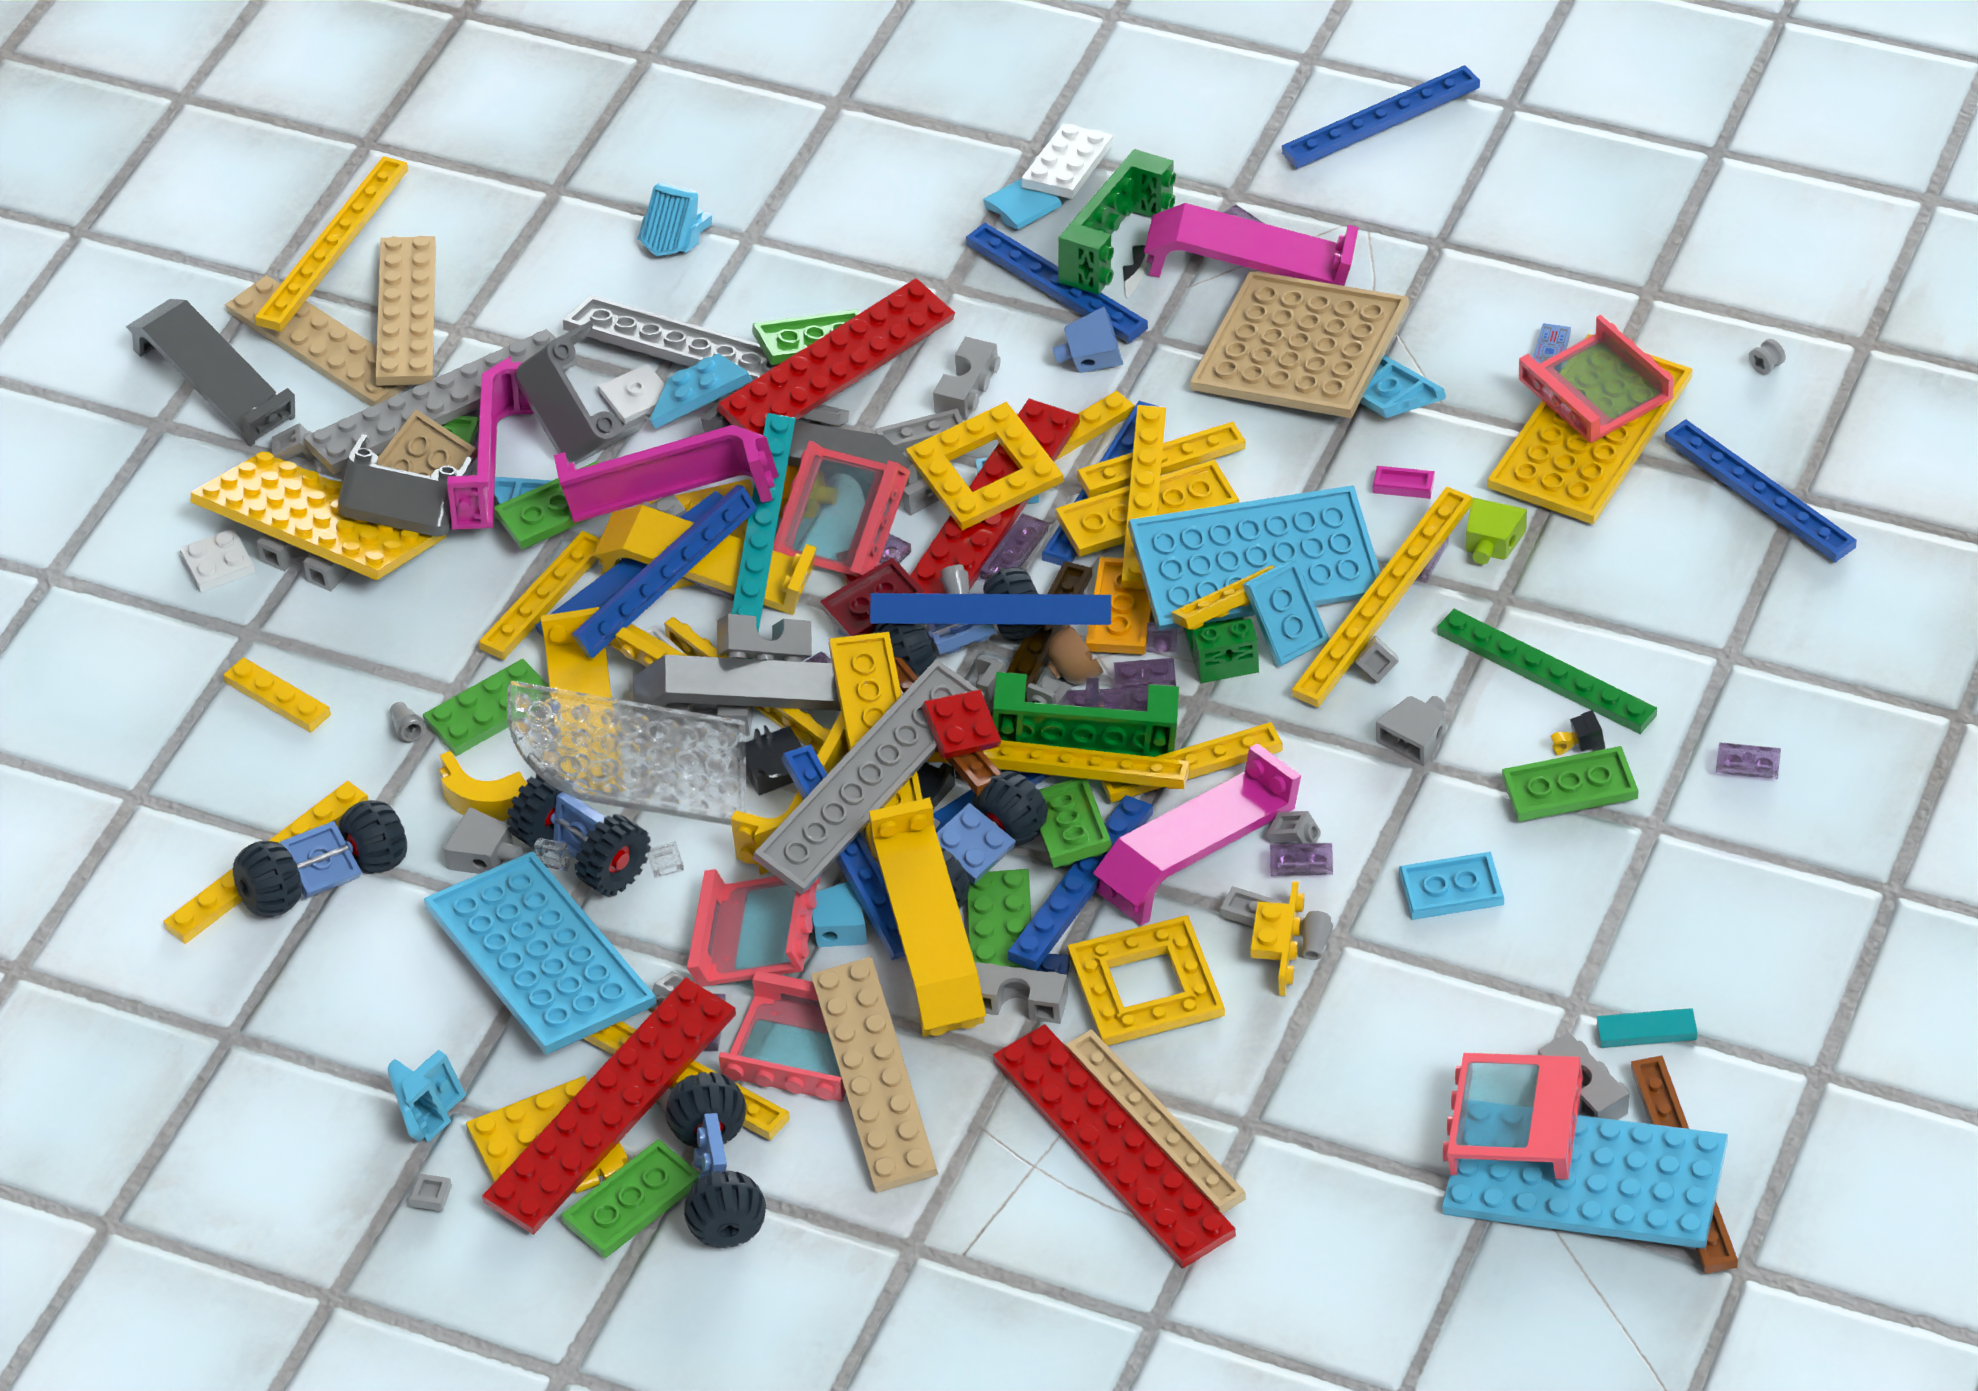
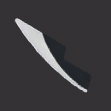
[1123,245,1148,298]

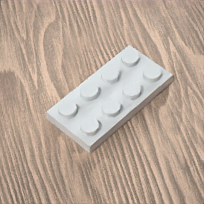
[1022,124,1113,199]

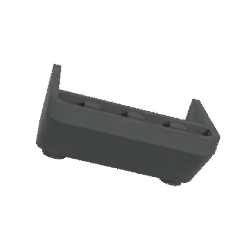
[515,321,649,464]
[337,434,473,536]

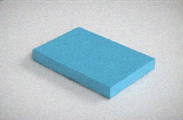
[1242,559,1329,666]
[1399,851,1504,920]

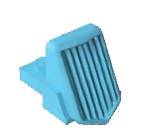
[637,182,712,256]
[388,1050,466,1142]

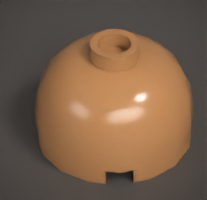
[1047,625,1103,685]

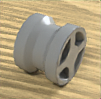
[1749,339,1786,375]

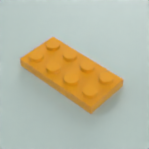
[1086,557,1152,655]

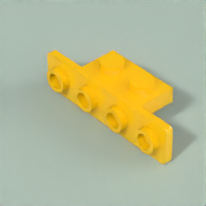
[608,624,687,667]
[1250,881,1305,996]

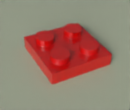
[922,690,1001,759]

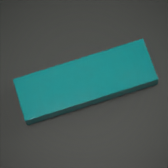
[1596,1008,1698,1048]

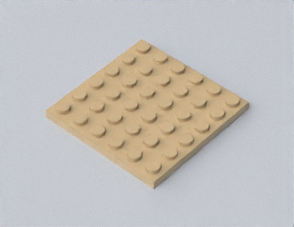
[1190,270,1409,418]

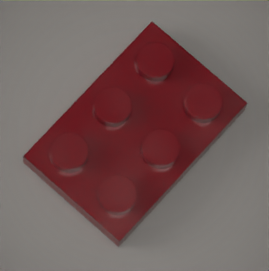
[820,557,926,636]

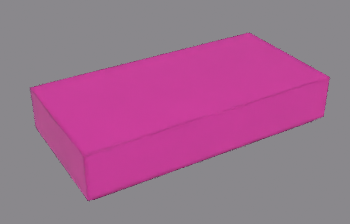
[1373,466,1435,499]

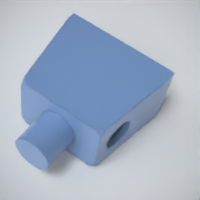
[1053,307,1123,373]

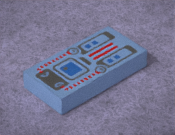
[1533,323,1571,373]

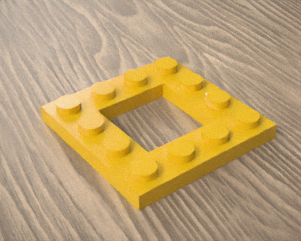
[906,401,1064,530]
[1067,915,1225,1046]

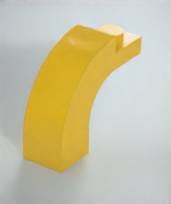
[438,750,527,821]

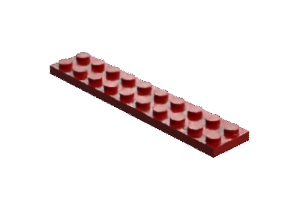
[716,278,955,435]
[910,398,1080,594]
[482,977,736,1235]
[993,1024,1236,1269]

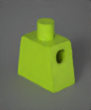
[1466,497,1527,565]

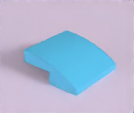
[983,178,1062,230]

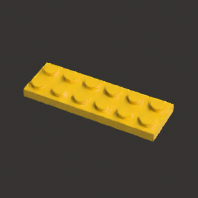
[1055,459,1239,557]

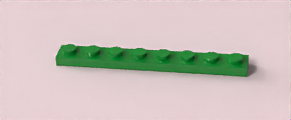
[1437,608,1657,734]

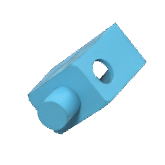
[812,882,867,947]

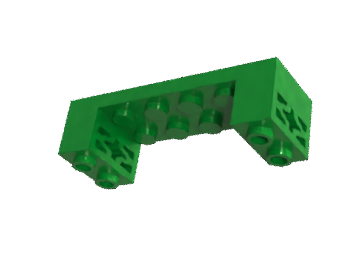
[1058,149,1176,295]
[1183,617,1259,684]
[993,672,1179,757]

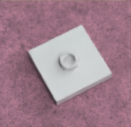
[598,364,665,424]

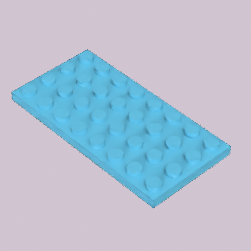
[1128,485,1381,631]
[424,851,656,1055]
[1442,1102,1728,1249]

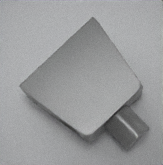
[1376,696,1446,766]
[443,808,523,874]

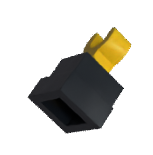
[1550,710,1605,755]

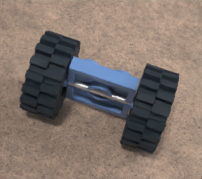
[507,769,651,897]

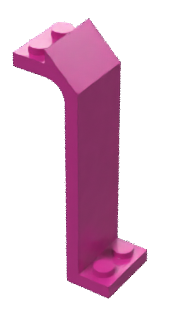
[1144,203,1359,286]
[447,356,534,530]
[554,425,779,523]
[1093,743,1301,926]

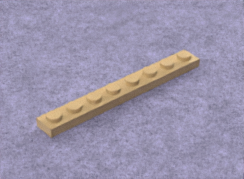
[1066,1029,1246,1214]

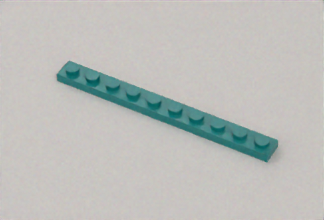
[731,413,796,659]

